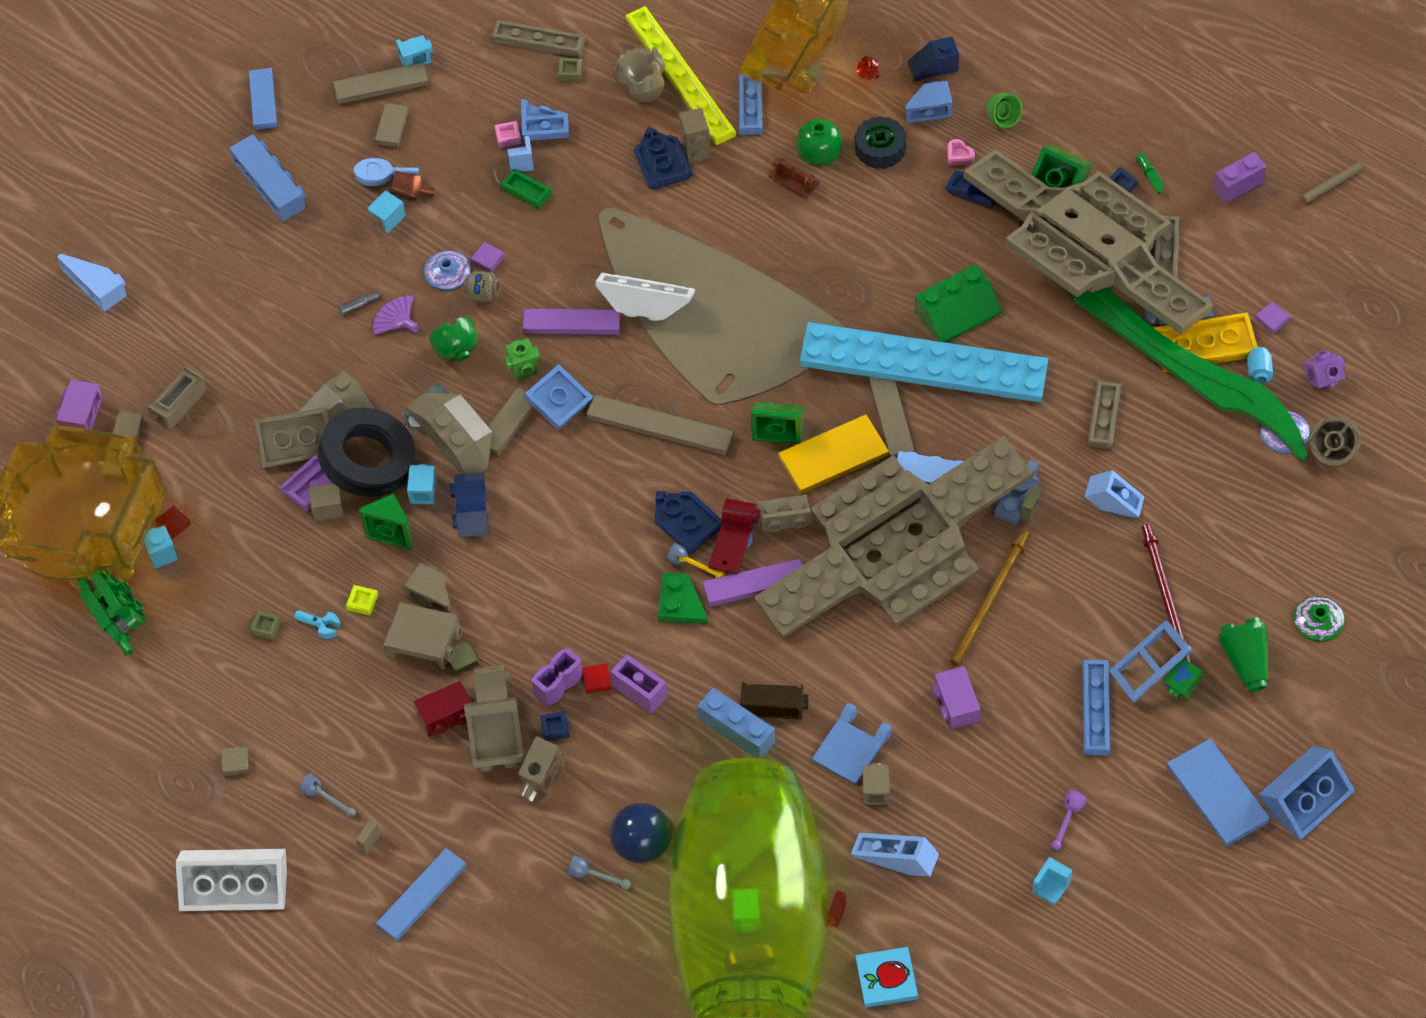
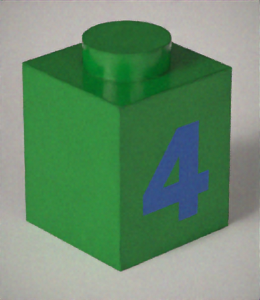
[1163,658,1205,700]

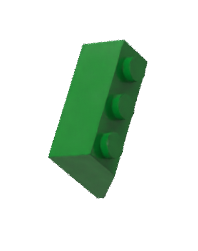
[915,264,1002,343]

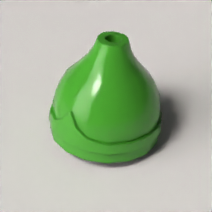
[986,92,1022,128]

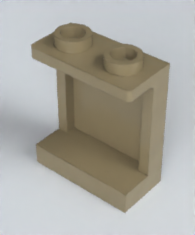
[383,602,462,670]
[464,697,524,772]

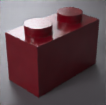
[413,681,472,737]

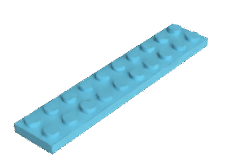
[800,322,1049,403]

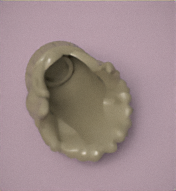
[613,47,665,103]

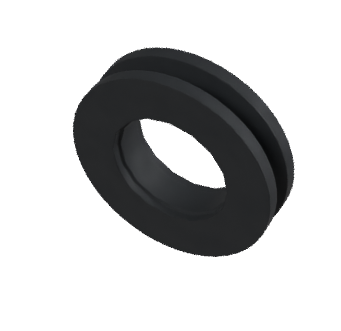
[318,407,415,497]

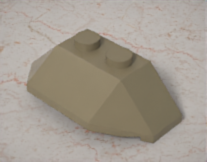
[406,393,492,474]

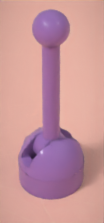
[1051,790,1087,851]

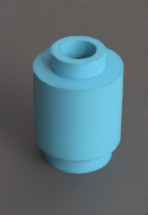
[1247,347,1273,385]

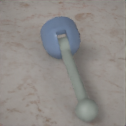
[299,773,356,818]
[568,855,631,890]

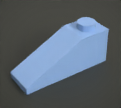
[57,254,127,312]
[850,832,939,877]

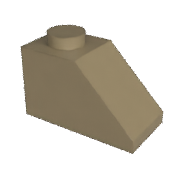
[405,563,452,614]

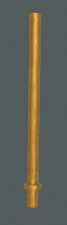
[950,530,1031,667]

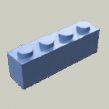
[229,134,306,222]

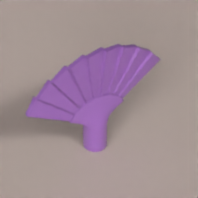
[373,295,420,335]

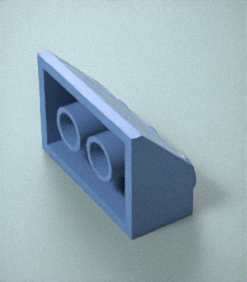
[1259,746,1355,840]

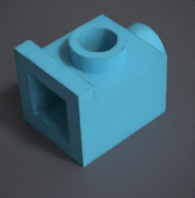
[396,35,433,67]

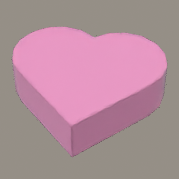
[947,139,975,166]

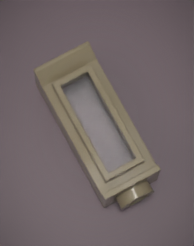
[147,366,207,431]

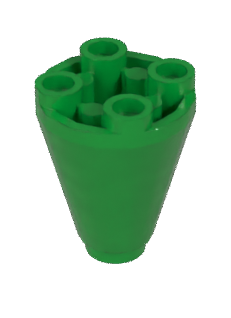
[1217,617,1269,692]

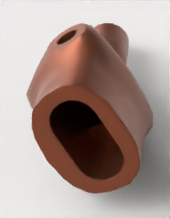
[390,171,435,201]

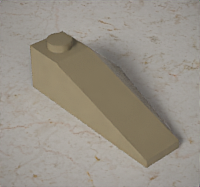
[298,371,374,420]

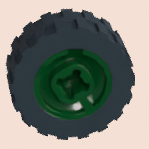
[855,116,906,169]

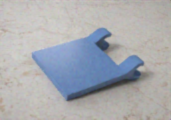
[812,703,892,785]

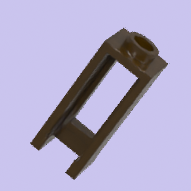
[740,682,809,719]

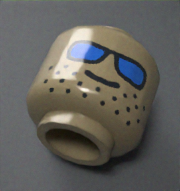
[463,271,500,303]

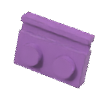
[280,455,333,512]

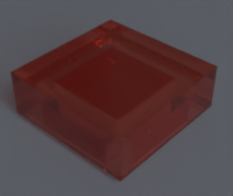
[155,505,191,539]
[828,891,847,927]

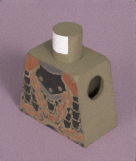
[518,736,566,803]

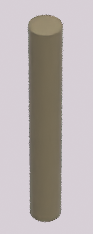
[1301,162,1363,204]

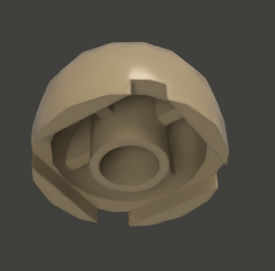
[1310,416,1361,465]

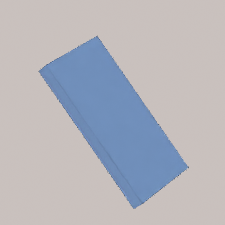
[1166,739,1270,847]

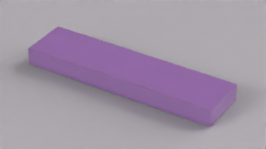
[523,309,621,334]
[703,559,802,607]

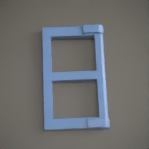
[1109,620,1193,703]

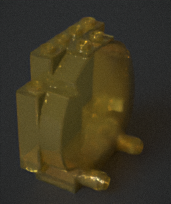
[738,0,851,94]
[0,425,167,581]

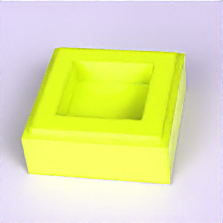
[346,585,378,616]

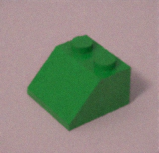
[1031,145,1093,188]
[751,402,804,444]

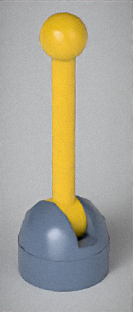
[666,543,725,578]

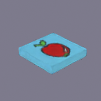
[855,947,918,1008]

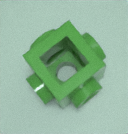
[503,338,540,380]

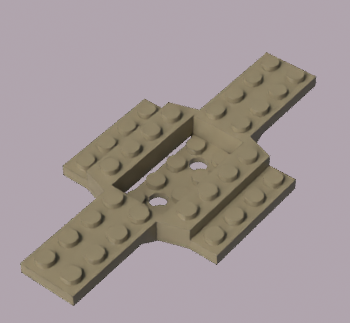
[963,149,1214,334]
[754,436,1033,639]

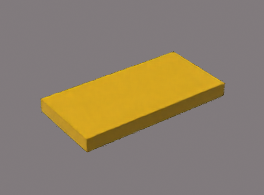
[1153,312,1258,372]
[778,415,889,494]

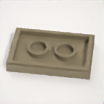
[254,407,330,468]

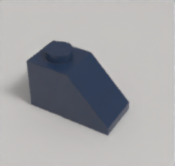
[908,36,959,81]

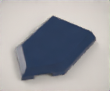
[634,127,693,190]
[655,491,722,554]

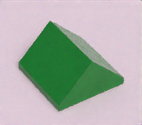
[359,494,413,550]

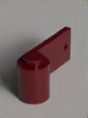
[708,498,760,575]

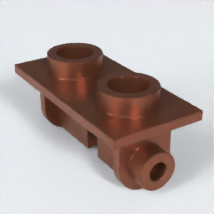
[768,158,820,198]

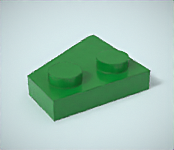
[658,572,707,624]

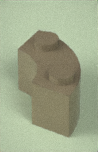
[474,665,512,702]

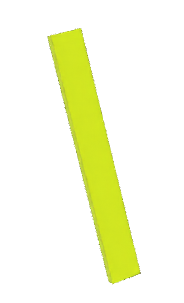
[625,6,736,146]

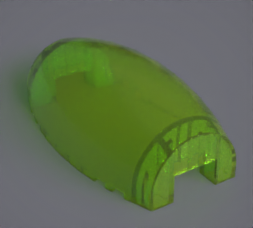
[669,757,828,1018]

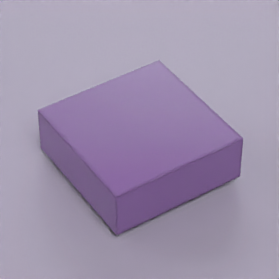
[471,242,505,272]
[1255,302,1290,334]

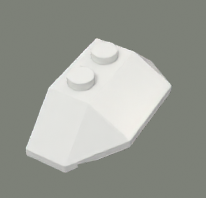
[595,273,695,321]

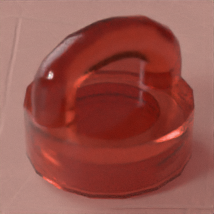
[857,56,881,80]

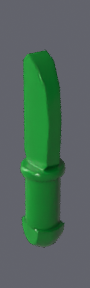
[1136,153,1164,195]

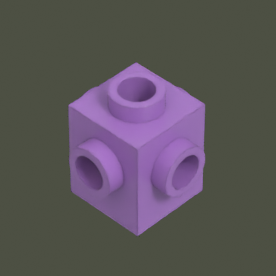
[1303,350,1346,388]

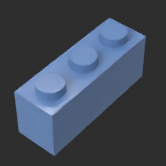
[697,688,775,761]

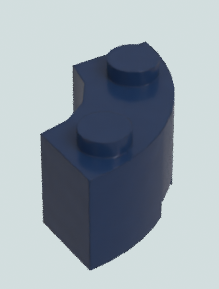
[450,472,489,537]

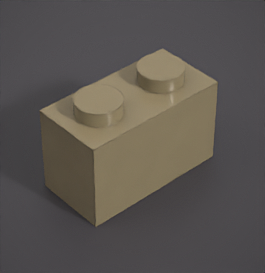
[679,108,711,163]

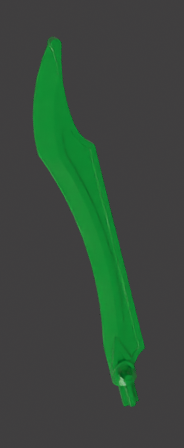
[1073,287,1307,461]

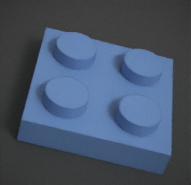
[523,364,593,430]

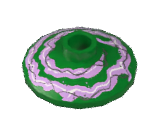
[1293,596,1345,642]

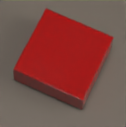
[582,663,612,694]

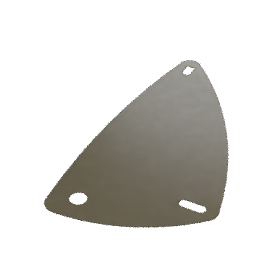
[599,208,843,404]

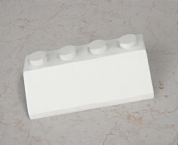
[176,849,287,911]

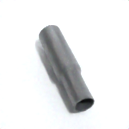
[338,290,381,316]

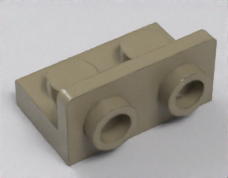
[758,494,811,532]

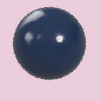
[610,803,672,863]

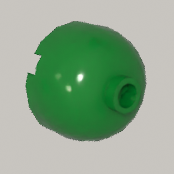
[796,118,842,166]
[428,317,478,362]

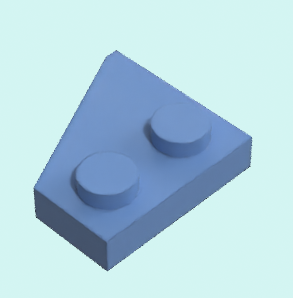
[521,99,569,141]

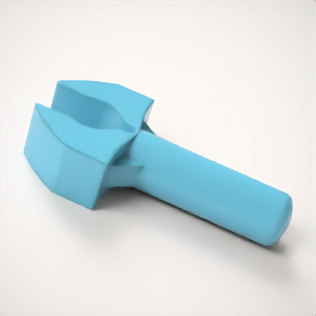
[294,610,341,639]

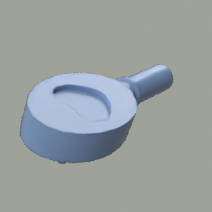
[354,158,419,186]

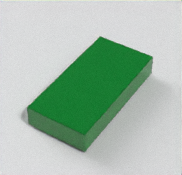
[500,169,552,210]

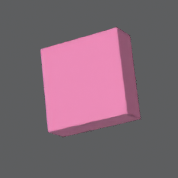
[494,121,522,148]

